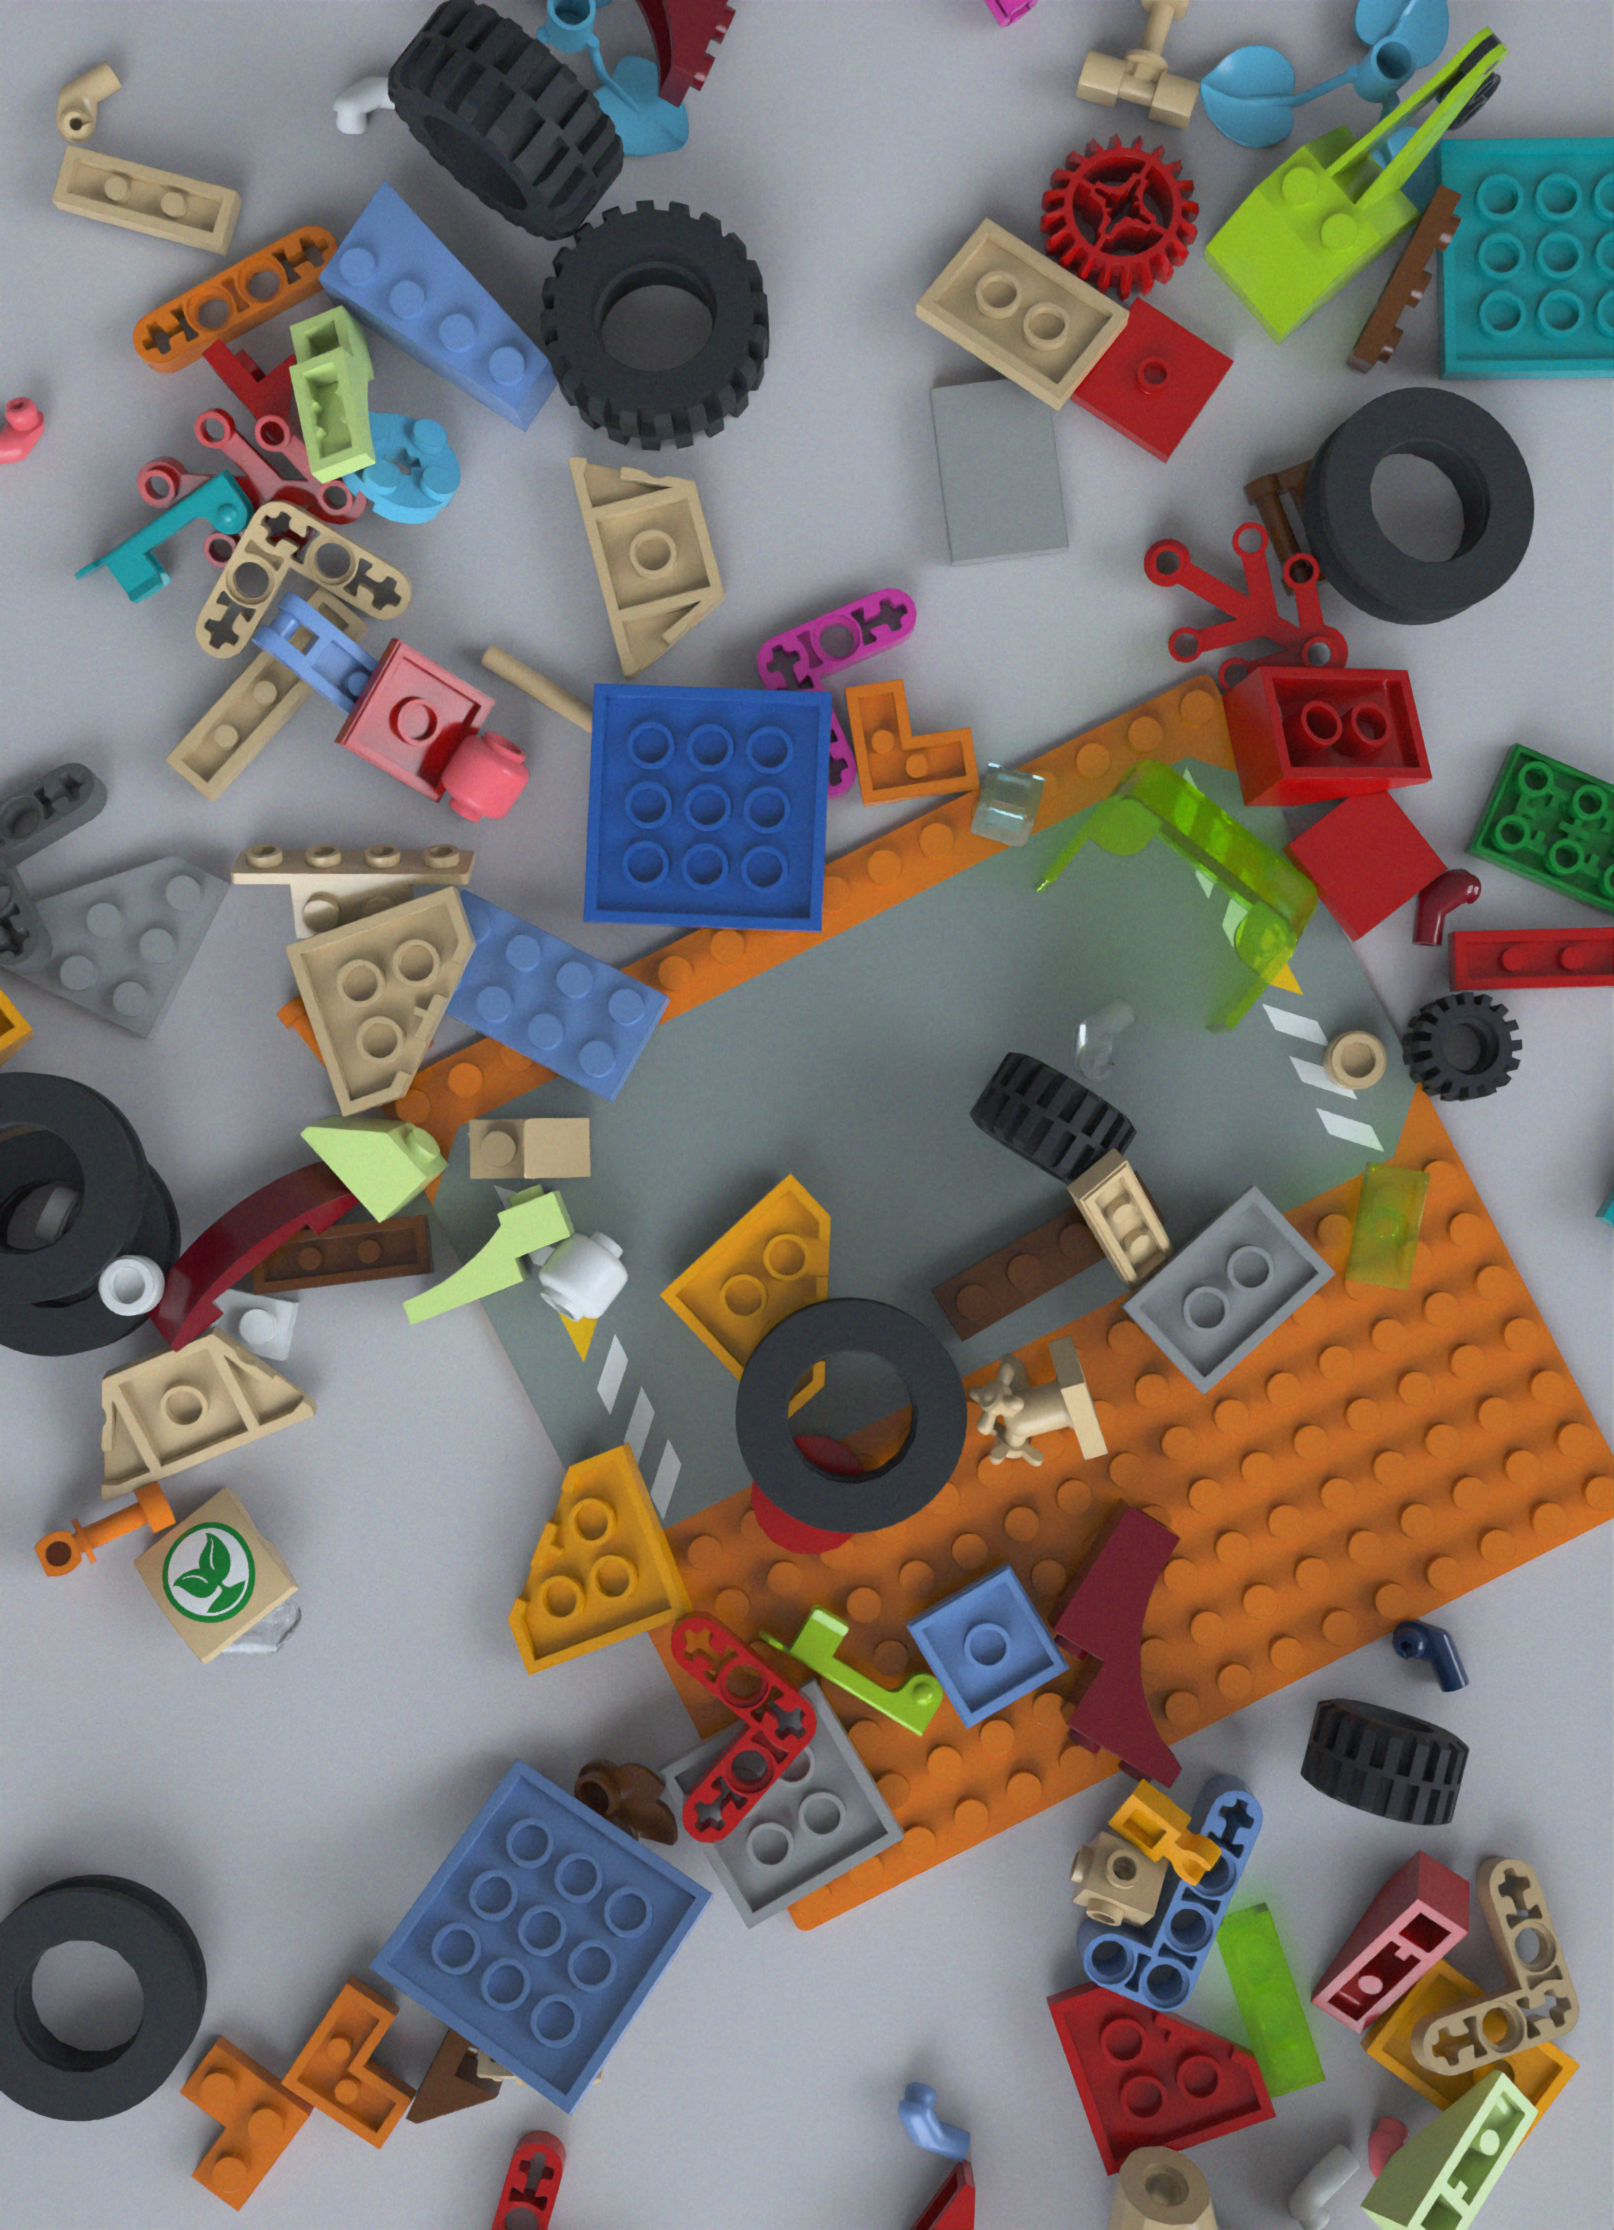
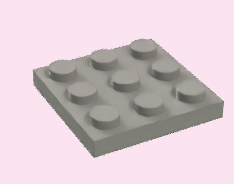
[658,1676,905,1930]

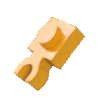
[1107,1779,1222,1886]

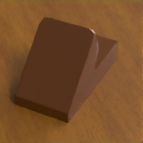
[406,2027,503,2124]

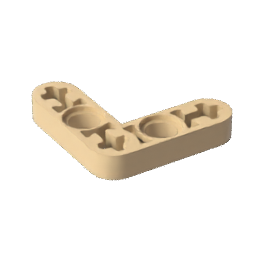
[195,500,413,658]
[1410,1857,1580,2076]

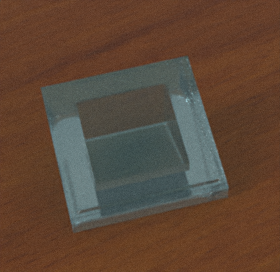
[970,763,1046,848]

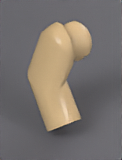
[56,60,123,144]

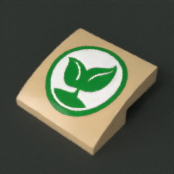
[133,1487,299,1664]

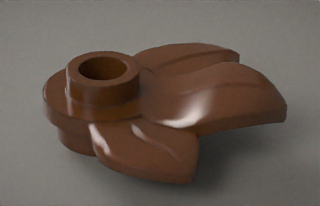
[574,1758,678,1846]

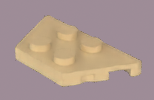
[567,456,725,681]
[101,1326,318,1503]

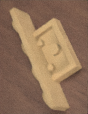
[230,844,475,938]

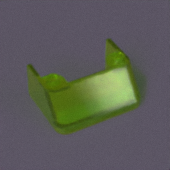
[1032,759,1318,1035]

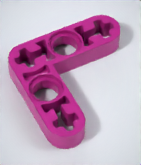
[757,588,917,800]

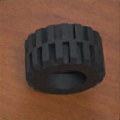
[969,1052,1137,1186]
[1300,1698,1470,1826]

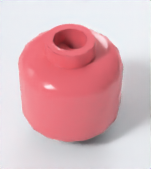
[441,730,530,822]

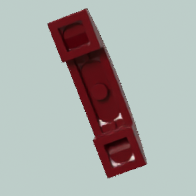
[146,1161,360,1353]

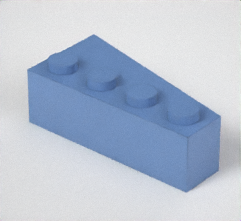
[318,180,557,432]

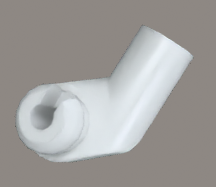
[333,76,395,134]

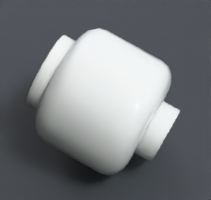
[539,1231,628,1322]

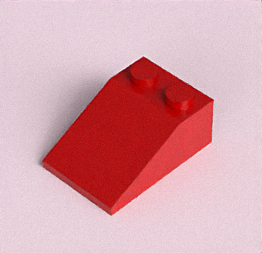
[1222,666,1433,806]

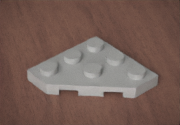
[0,855,231,1040]

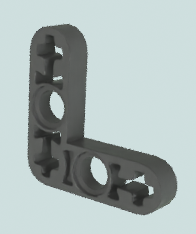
[0,763,108,976]

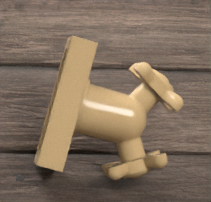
[969,1336,1108,1466]

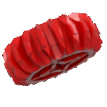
[1039,133,1199,302]

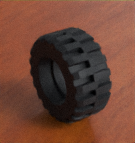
[387,0,624,241]
[540,200,770,451]

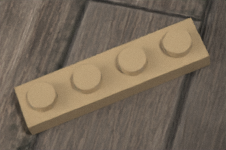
[165,586,370,803]

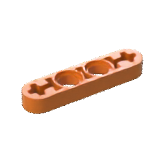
[132,225,339,374]

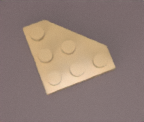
[285,886,477,1117]

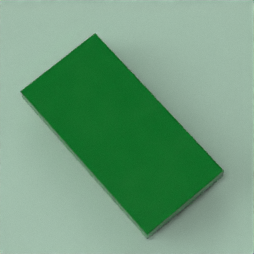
[1464,743,1614,918]

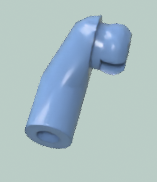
[898,2082,970,2163]

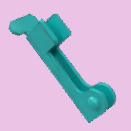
[74,469,255,603]

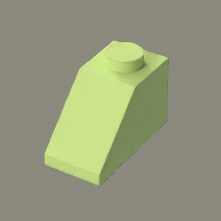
[300,1115,449,1223]

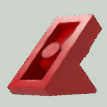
[201,338,303,442]

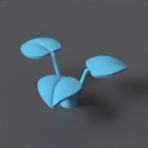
[534,0,689,157]
[1199,0,1449,232]

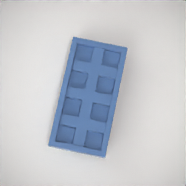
[445,889,670,1103]

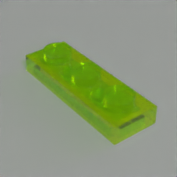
[1215,1902,1326,2099]

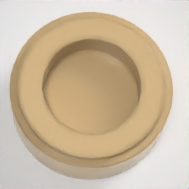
[1323,1030,1387,1090]

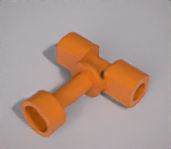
[34,1481,176,1577]

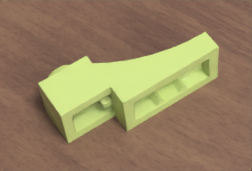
[289,305,376,484]
[402,1184,576,1325]

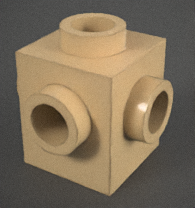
[1069,1830,1169,1928]

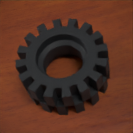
[1402,992,1522,1102]

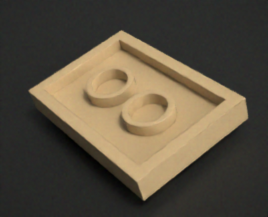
[916,217,1130,411]

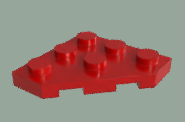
[1046,1981,1277,2176]

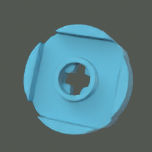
[342,411,460,524]

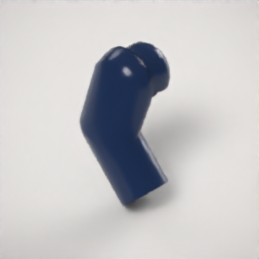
[1392,1619,1469,1692]

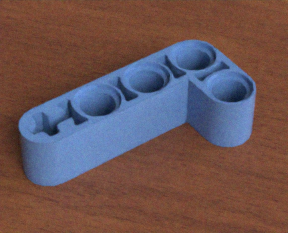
[1076,1774,1263,2012]

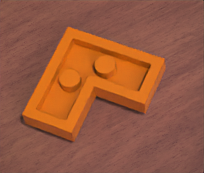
[844,679,980,808]
[280,1975,417,2150]
[179,2035,314,2212]

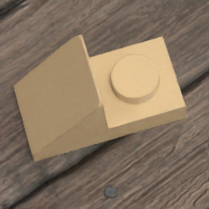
[469,1118,591,1179]

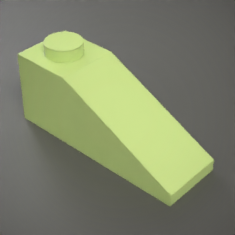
[1360,2069,1539,2230]

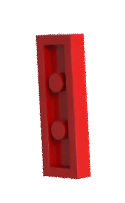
[1448,927,1614,992]

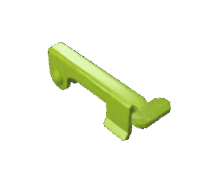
[759,1604,943,1736]

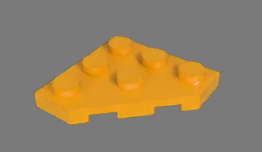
[659,1173,831,1419]
[507,1443,694,1676]

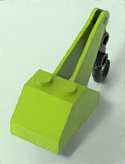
[1203,26,1509,345]

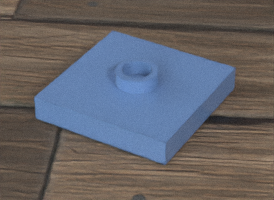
[905,1561,1070,1729]

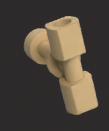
[1075,0,1201,130]

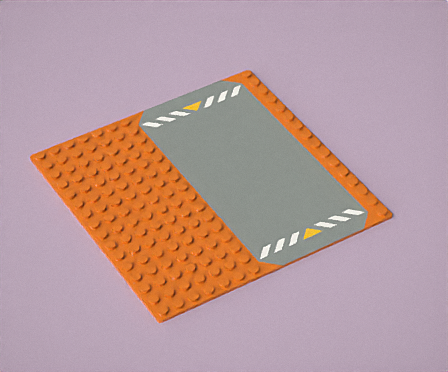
[381,675,1614,1931]

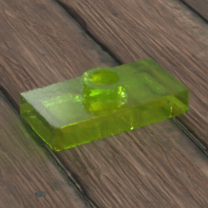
[1345,1162,1430,1291]

